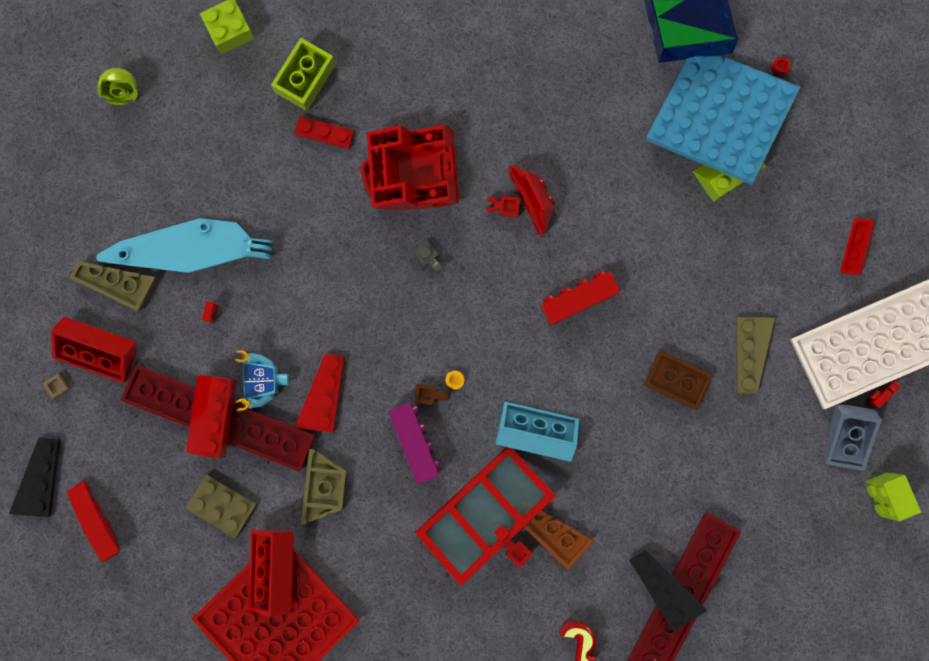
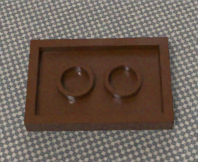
[643,350,713,410]

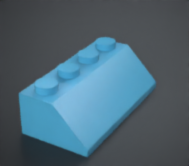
[495,401,579,462]

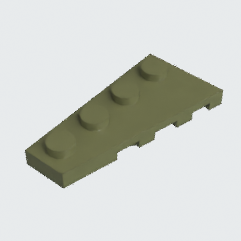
[69,261,157,312]
[735,317,775,394]

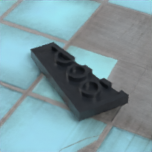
[9,437,61,518]

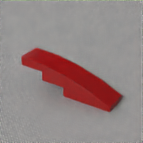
[66,481,120,563]

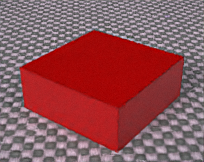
[202,301,219,323]

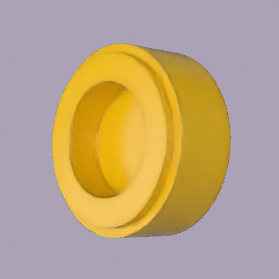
[445,371,465,390]

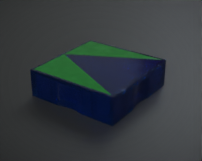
[644,0,738,63]

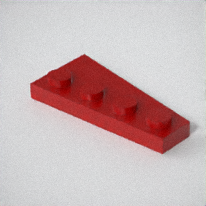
[295,354,345,433]

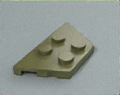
[301,449,347,525]

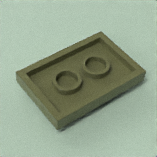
[186,474,257,539]

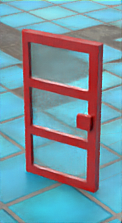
[415,447,557,586]

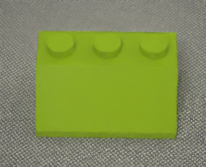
[693,162,767,202]

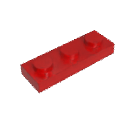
[294,116,354,150]
[840,218,876,276]

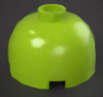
[97,68,138,105]

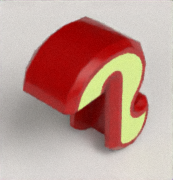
[559,621,596,661]

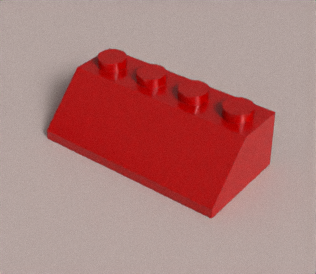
[51,317,136,383]
[186,375,237,458]
[248,529,294,617]

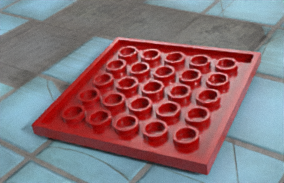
[192,549,360,661]

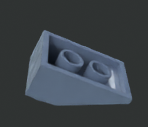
[825,404,882,471]

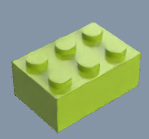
[271,38,336,111]

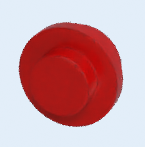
[771,58,790,77]

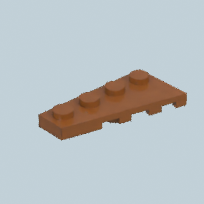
[516,500,594,570]

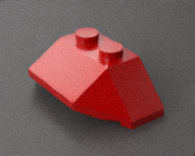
[508,165,555,238]

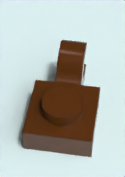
[414,384,449,405]

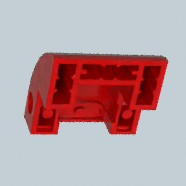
[367,124,459,210]

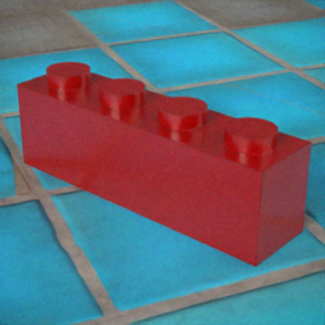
[540,271,621,326]

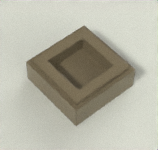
[42,373,71,400]

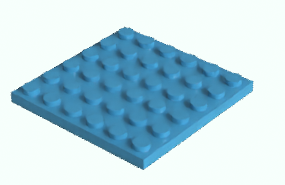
[646,45,800,185]

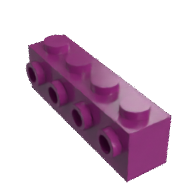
[388,402,441,484]

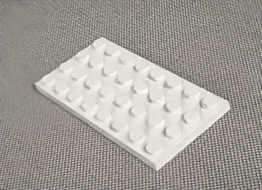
[790,279,929,409]

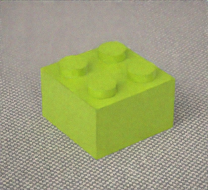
[199,0,255,55]
[866,472,921,521]

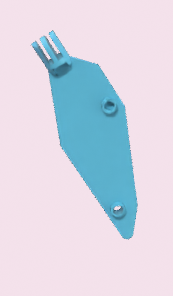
[96,218,273,273]

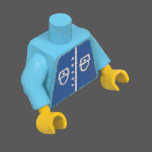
[235,350,289,411]

